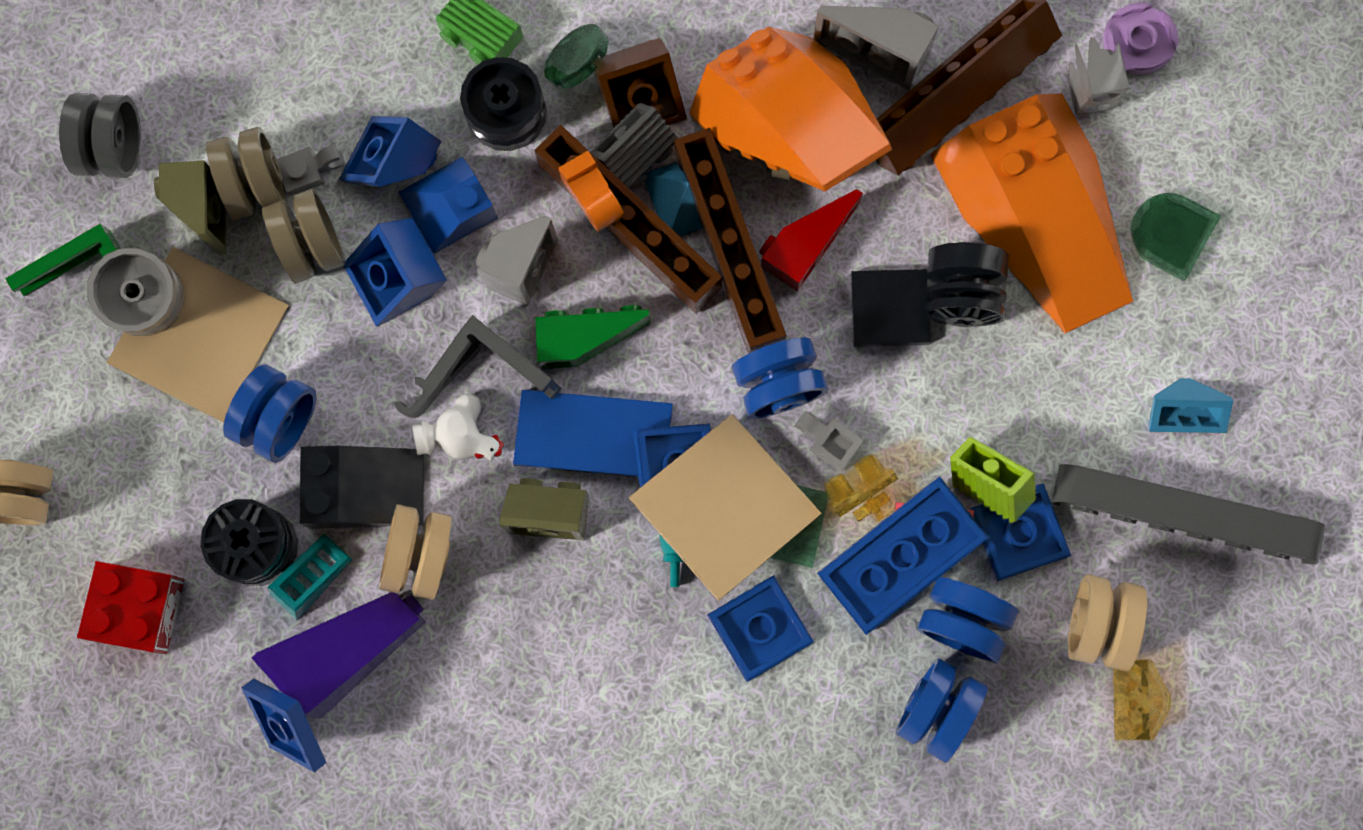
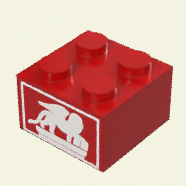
[77,561,185,655]

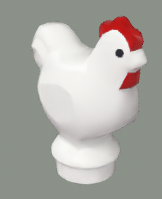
[412,394,504,461]

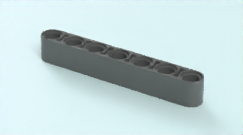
[1052,464,1325,565]

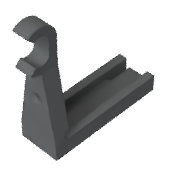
[394,315,562,418]

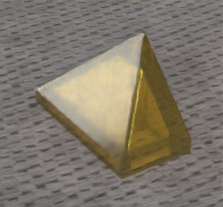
[1113,660,1171,741]

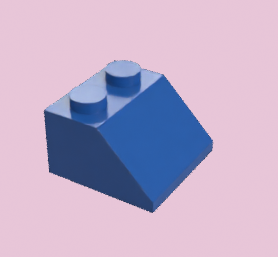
[343,218,447,327]

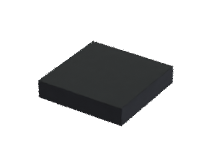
[851,269,930,347]

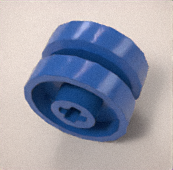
[732,337,829,419]
[223,364,317,463]
[916,577,1019,663]
[895,658,988,763]

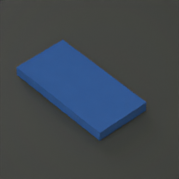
[513,390,673,477]
[817,476,989,635]

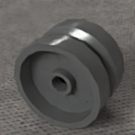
[59,93,141,178]

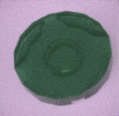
[544,24,609,89]

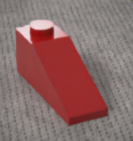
[759,189,863,292]

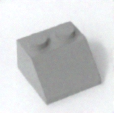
[476,216,558,306]

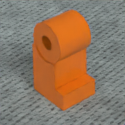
[558,151,625,232]

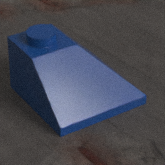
[339,116,442,187]
[398,156,498,254]

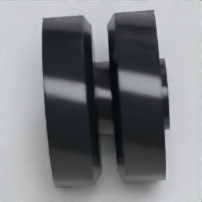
[460,57,547,151]

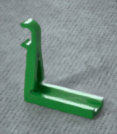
[5,224,140,298]

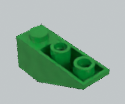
[535,305,651,369]

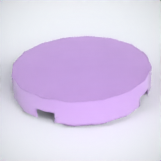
[1103,3,1179,75]

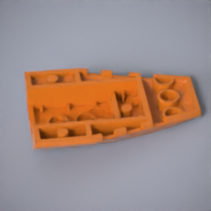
[689,26,892,192]
[930,93,1133,334]

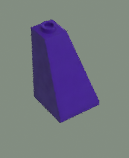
[251,592,426,718]

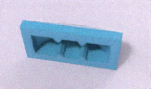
[645,162,702,237]
[1149,378,1233,433]

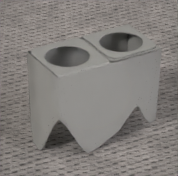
[1067,37,1129,115]

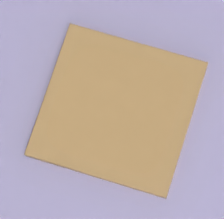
[106,247,289,422]
[629,414,822,601]

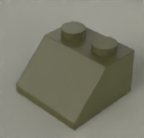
[154,160,226,255]
[499,478,589,541]

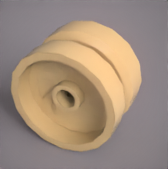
[0,459,54,526]
[379,505,452,600]
[1068,574,1147,671]

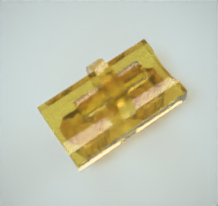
[823,454,898,523]

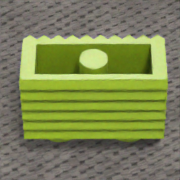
[950,437,1036,523]

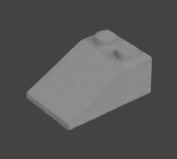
[814,5,939,90]

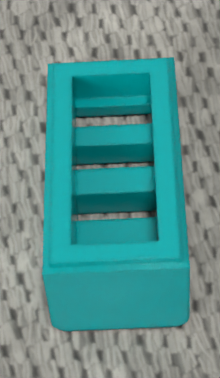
[267,534,352,620]

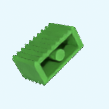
[436,0,524,64]

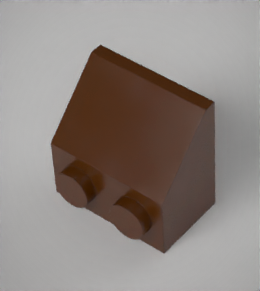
[591,37,687,129]

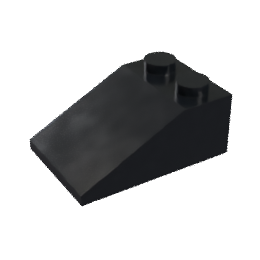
[299,445,424,529]

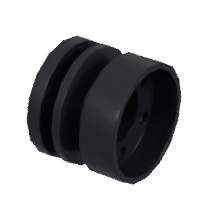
[924,242,1009,327]
[200,499,298,586]

